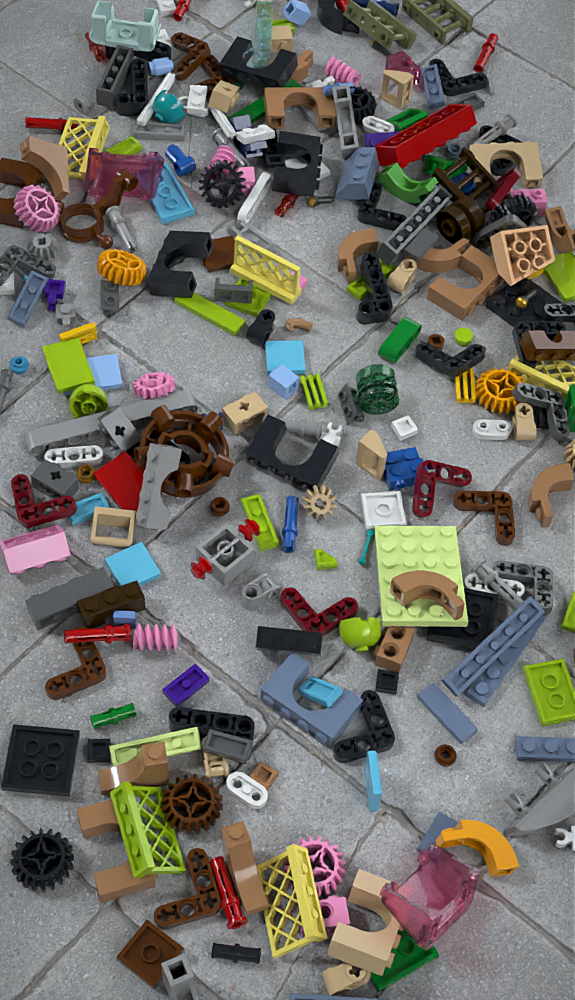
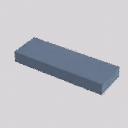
[421,64,446,110]
[7,270,49,328]
[417,682,478,744]

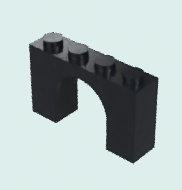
[219,36,298,89]
[272,131,323,197]
[146,230,214,298]
[245,414,339,492]

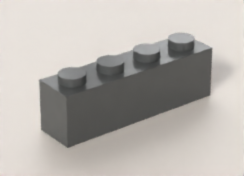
[96,45,134,108]
[25,567,114,631]

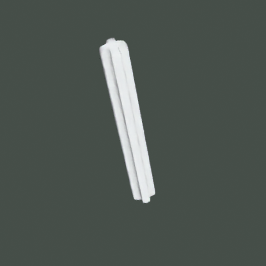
[137,72,176,127]

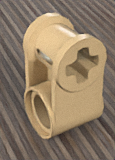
[386,259,417,294]
[512,403,536,441]
[203,736,229,781]
[322,962,371,996]

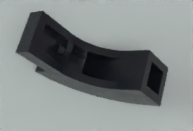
[317,0,360,35]

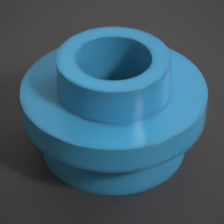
[9,356,29,375]

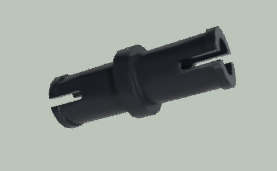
[211,942,261,964]

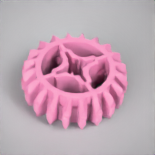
[13,185,61,233]
[283,835,346,899]

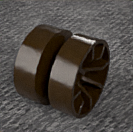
[436,197,484,244]

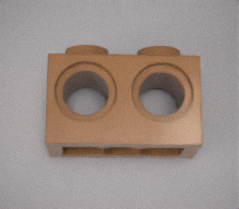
[373,626,415,672]

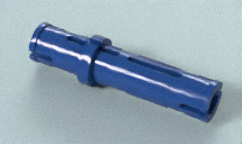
[282,496,299,553]

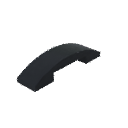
[262,129,285,168]

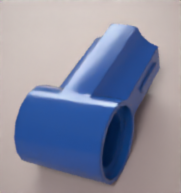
[165,144,196,177]

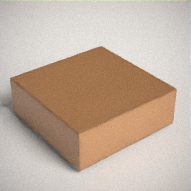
[249,761,279,791]

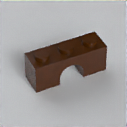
[519,331,575,361]

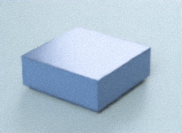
[113,610,136,629]

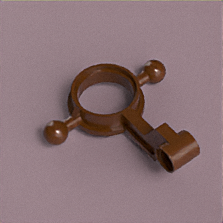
[55,169,138,249]

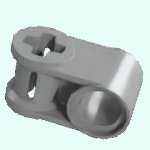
[241,573,282,610]

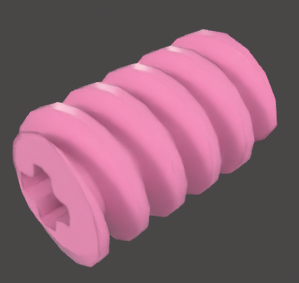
[325,57,361,87]
[204,145,236,183]
[133,623,178,652]

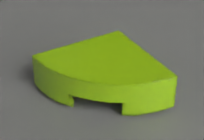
[313,549,338,570]

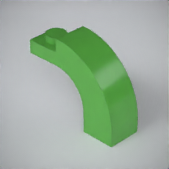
[376,162,438,203]

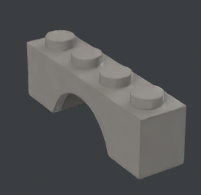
[332,85,359,159]
[135,443,182,530]

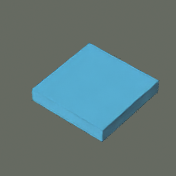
[265,340,305,375]
[105,542,161,586]
[364,751,382,812]

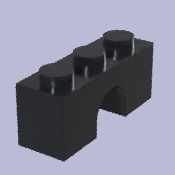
[256,626,323,656]

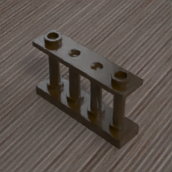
[431,147,510,221]

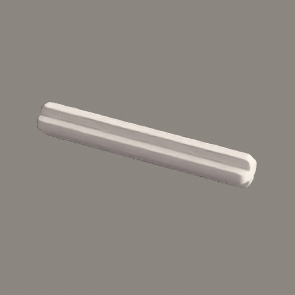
[209,106,236,139]

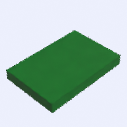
[370,914,440,993]

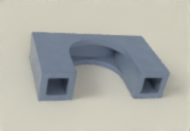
[260,652,363,747]

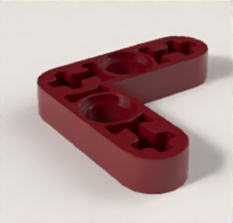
[484,168,522,211]
[412,460,472,518]
[11,474,77,528]
[281,587,358,636]

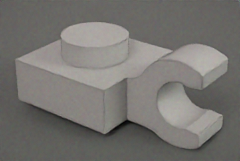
[56,303,76,332]

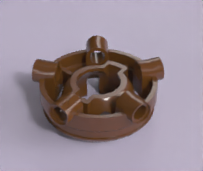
[134,405,235,498]

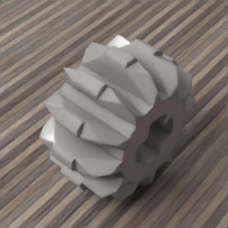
[27,232,58,262]

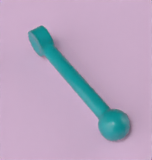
[358,529,375,565]

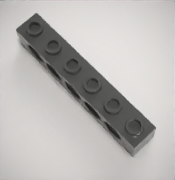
[375,185,453,266]

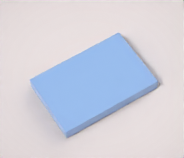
[64,354,122,395]

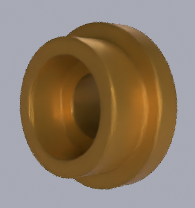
[76,464,96,484]

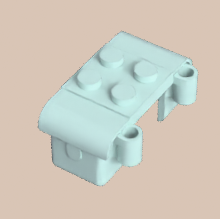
[89,0,162,52]

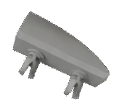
[504,762,575,836]

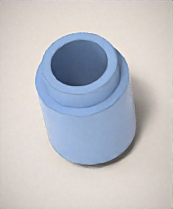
[148,57,174,77]

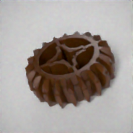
[161,773,223,836]

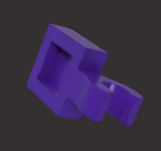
[44,279,66,311]

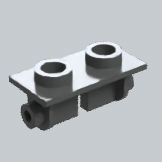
[100,280,119,318]
[338,383,365,425]

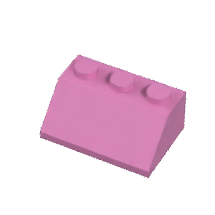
[0,524,71,575]

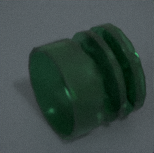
[355,364,400,415]

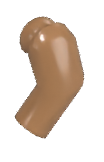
[284,318,313,332]

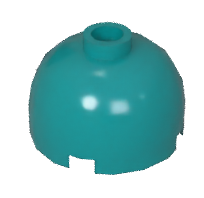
[153,90,187,124]

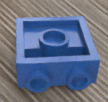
[377,447,428,491]

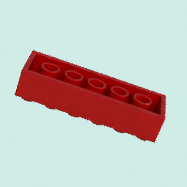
[374,104,477,169]

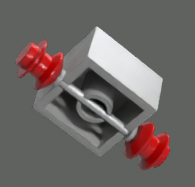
[190,519,260,586]

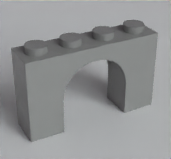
[161,953,199,1000]

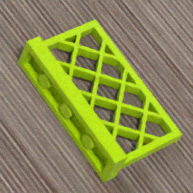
[110,781,186,878]

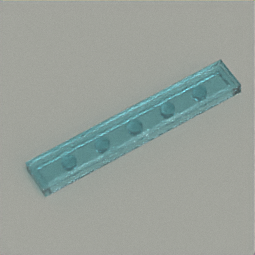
[253,1,273,68]

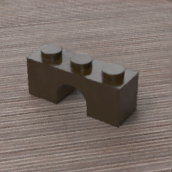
[77,580,146,629]

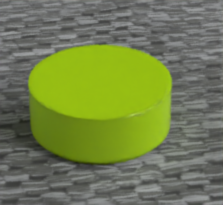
[454,327,473,346]

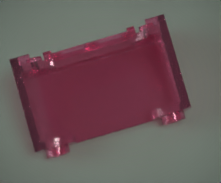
[84,148,164,201]
[380,844,481,950]

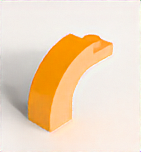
[435,820,519,878]

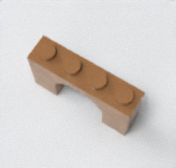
[264,87,336,129]
[427,245,505,321]
[76,799,159,903]

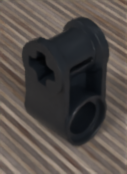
[246,309,275,346]

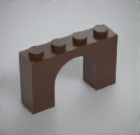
[0,158,45,228]

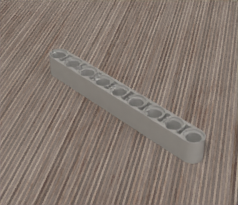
[24,390,198,457]

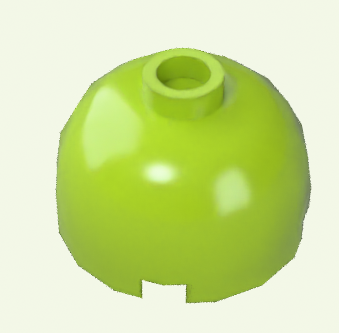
[69,384,108,419]
[339,617,381,652]

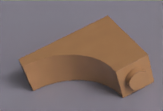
[20,136,69,201]
[98,742,169,795]
[221,821,269,916]

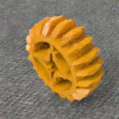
[96,249,146,287]
[475,367,526,415]

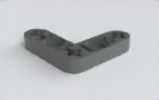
[473,214,528,249]
[0,245,56,286]
[512,383,570,442]
[493,561,554,616]

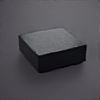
[375,669,399,695]
[87,738,111,763]

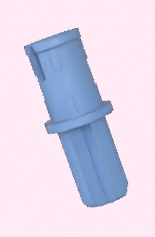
[322,82,355,96]

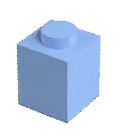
[283,0,311,26]
[268,365,299,400]

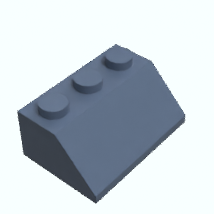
[335,147,379,200]

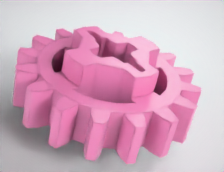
[133,372,175,399]

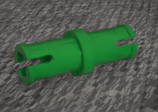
[90,703,137,729]

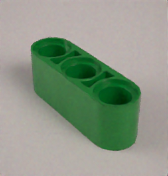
[378,317,422,364]

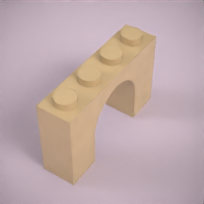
[468,141,543,190]
[327,869,413,976]

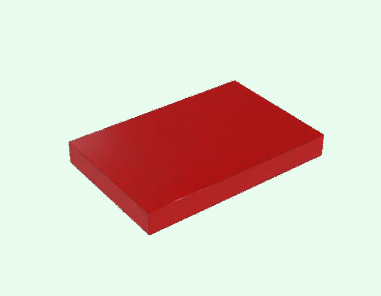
[93,451,162,512]

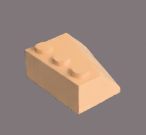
[490,225,555,286]

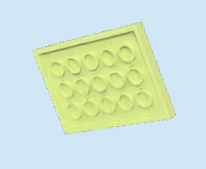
[374,526,468,627]

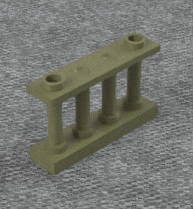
[343,0,417,49]
[402,0,474,45]

